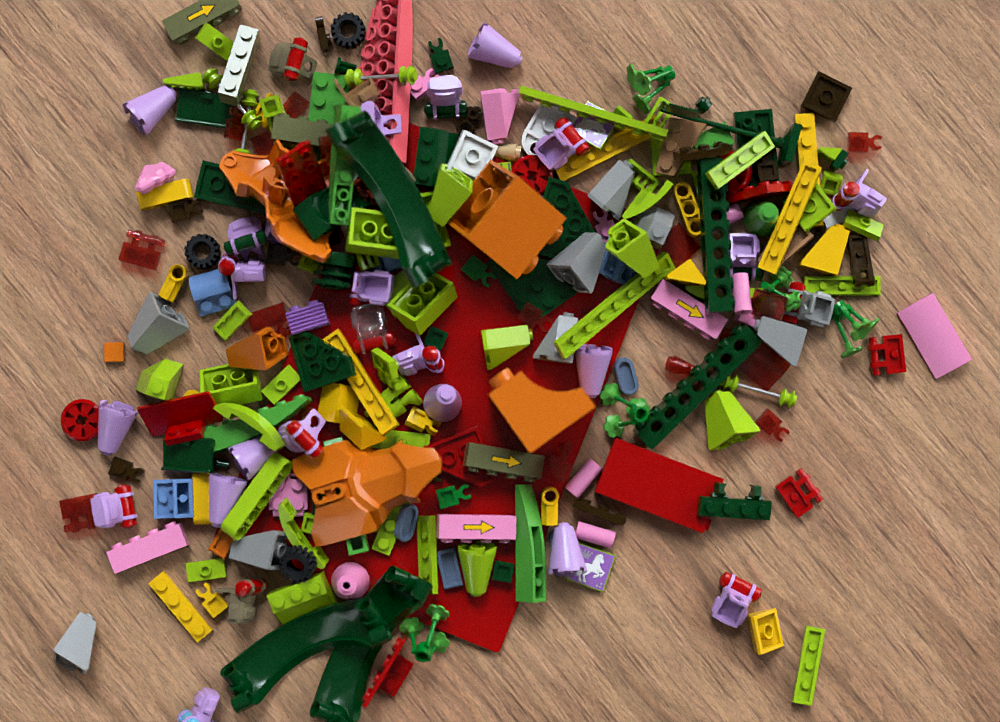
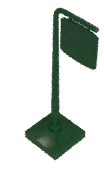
[658,101,802,167]

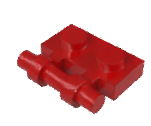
[868,334,907,376]
[775,468,823,518]

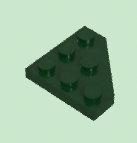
[289,331,356,392]

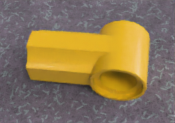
[158,264,189,302]
[541,486,559,526]

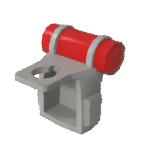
[781,282,835,328]

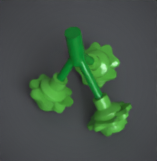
[754,266,801,316]

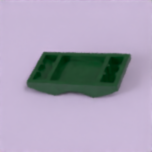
[293,172,377,241]

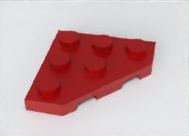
[726,180,794,205]
[423,426,498,487]

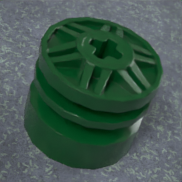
[312,251,356,291]

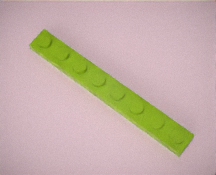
[519,85,668,141]
[553,252,675,359]

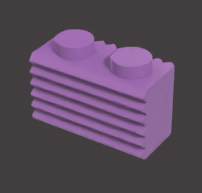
[285,300,330,335]

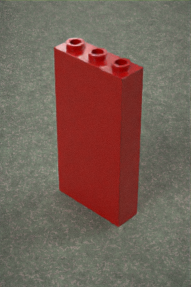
[594,438,724,533]

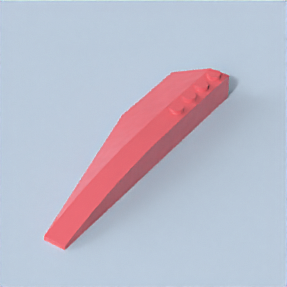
[352,0,413,164]

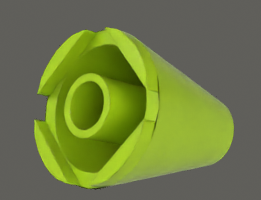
[458,541,497,597]

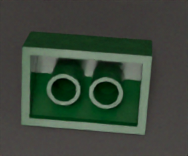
[413,126,459,189]

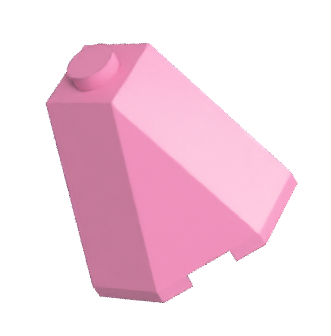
[481,89,519,145]

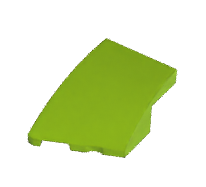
[622,180,673,219]

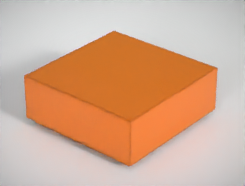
[104,342,125,362]

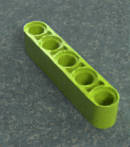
[221,452,293,541]

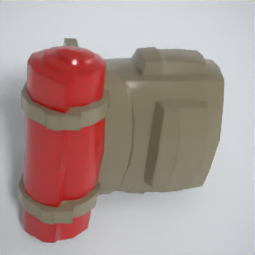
[269,37,317,81]
[215,578,268,624]

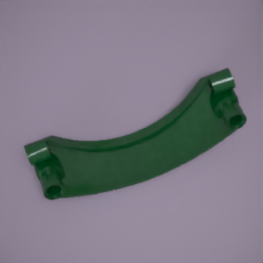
[325,110,451,288]
[310,565,433,722]
[220,597,392,713]

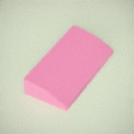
[897,293,972,379]

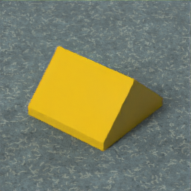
[664,259,706,286]
[318,383,359,423]
[340,405,386,450]
[747,608,784,655]

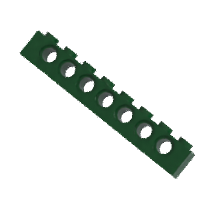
[696,157,735,314]
[633,323,763,450]

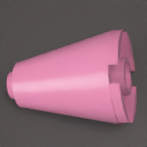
[331,562,370,601]

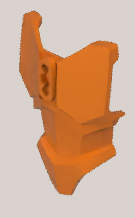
[219,139,335,263]
[292,439,442,547]

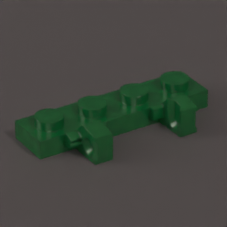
[697,482,772,520]

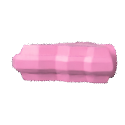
[135,162,176,194]

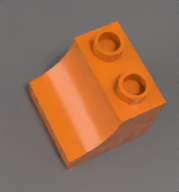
[447,160,566,279]
[488,368,595,453]

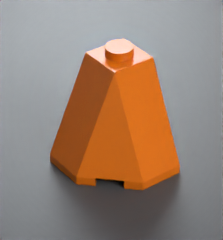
[226,327,289,370]

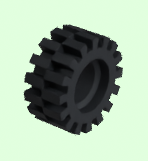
[331,12,366,49]
[184,234,221,269]
[279,545,317,583]

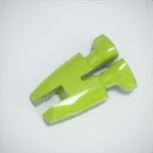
[364,374,423,428]

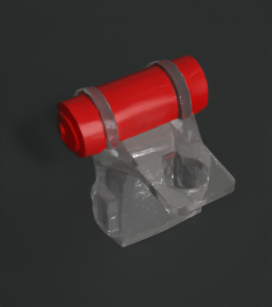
[350,304,396,355]

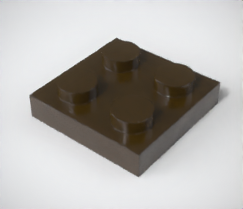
[801,71,852,123]

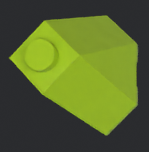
[428,163,473,227]
[605,218,659,278]
[482,325,533,371]
[135,359,184,400]
[705,390,760,451]

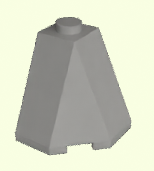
[587,159,635,220]
[630,207,675,250]
[546,233,606,294]
[127,292,189,354]
[533,312,578,365]
[753,316,807,366]
[229,530,291,570]
[53,612,96,675]

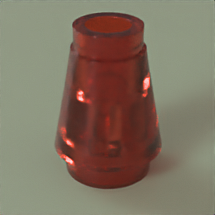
[665,355,695,375]

